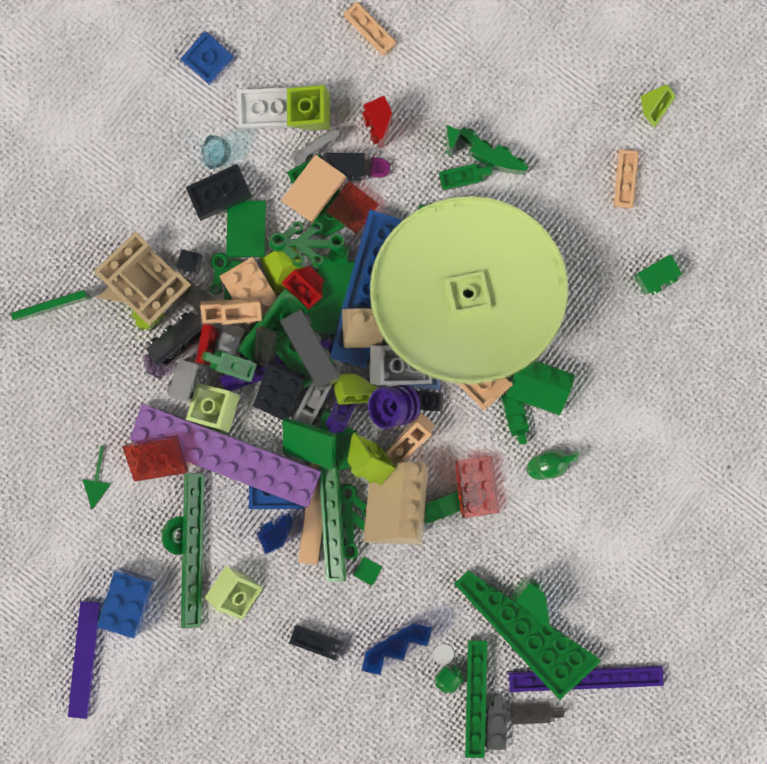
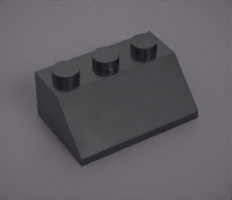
[146,312,203,367]

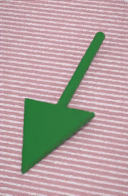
[82,446,111,510]

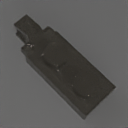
[510,702,565,724]

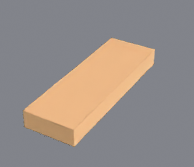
[343,2,396,56]
[613,149,639,209]

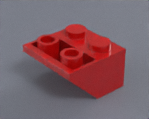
[361,95,392,149]

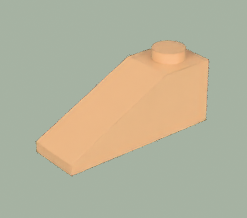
[385,412,435,464]

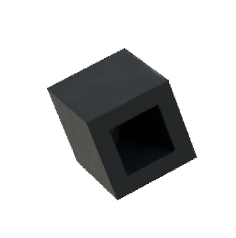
[176,249,203,275]

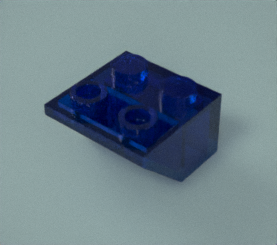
[256,513,296,555]

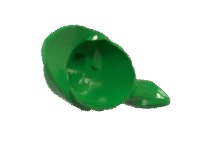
[527,449,579,480]

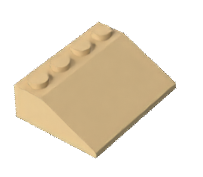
[363,462,428,545]

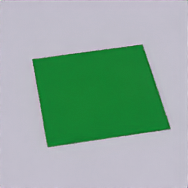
[353,557,382,586]

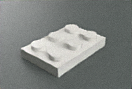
[237,87,294,129]

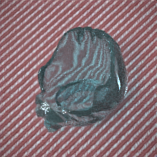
[201,135,232,170]

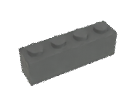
[280,310,341,391]

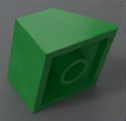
[511,578,549,625]

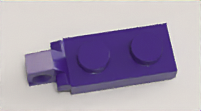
[325,401,357,435]

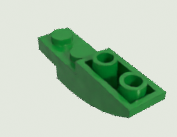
[459,127,529,175]

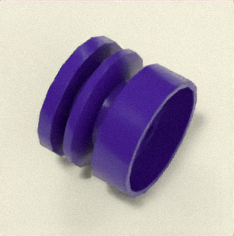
[368,385,420,429]

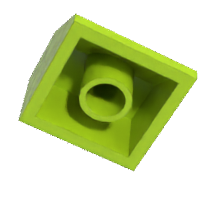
[287,85,330,131]
[348,433,396,485]

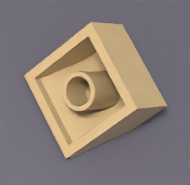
[342,309,383,348]

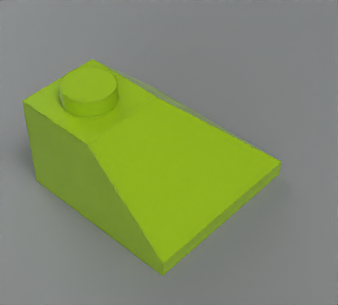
[260,247,304,294]

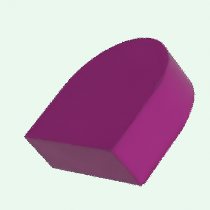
[370,157,390,178]

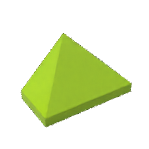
[641,84,676,127]

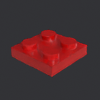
[196,324,220,366]

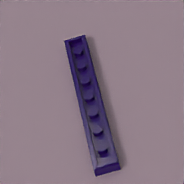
[508,665,664,692]

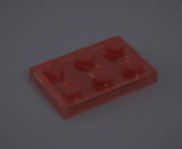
[122,435,189,482]
[455,456,500,518]

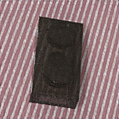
[255,326,277,368]

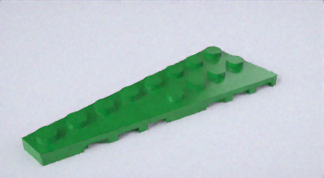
[454,570,601,700]

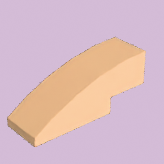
[200,300,262,324]

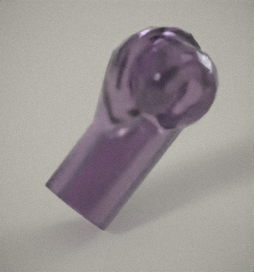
[143,354,165,378]

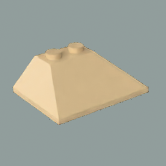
[93,231,191,326]

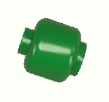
[434,664,463,694]

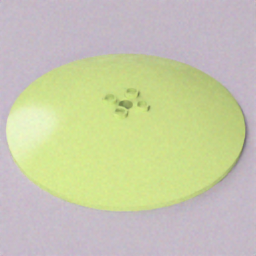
[370,196,568,384]

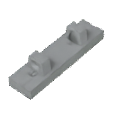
[293,358,343,426]

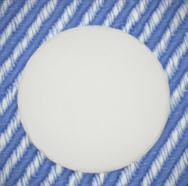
[433,644,454,665]

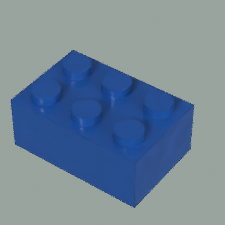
[97,568,156,639]

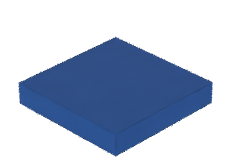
[180,31,234,85]

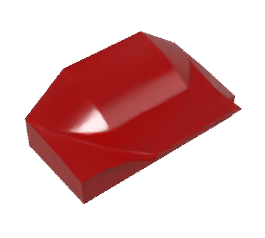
[281,266,324,309]

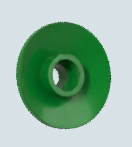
[161,516,183,555]

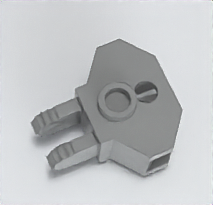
[215,324,247,357]

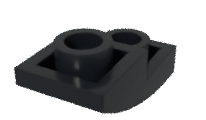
[416,391,444,412]

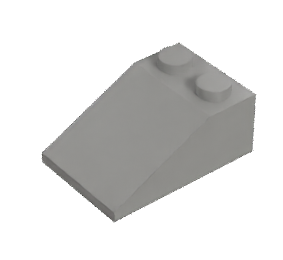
[370,345,432,385]

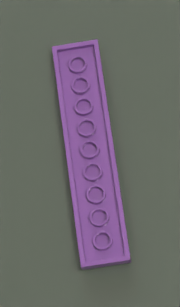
[130,403,322,508]

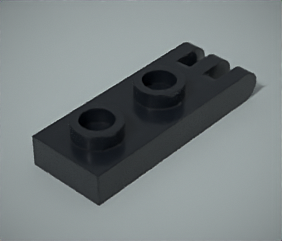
[289,624,344,661]

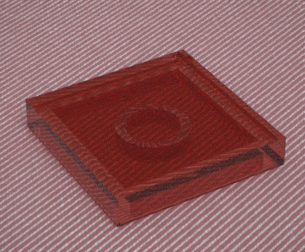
[326,181,379,235]

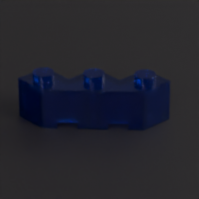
[361,619,432,675]

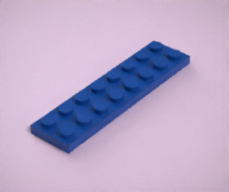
[330,210,403,368]

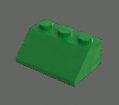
[505,360,575,416]

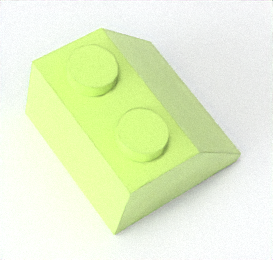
[186,383,240,432]
[205,566,263,620]

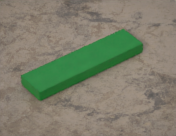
[11,290,91,322]

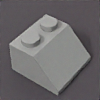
[167,359,204,403]

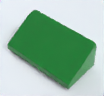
[445,125,460,157]

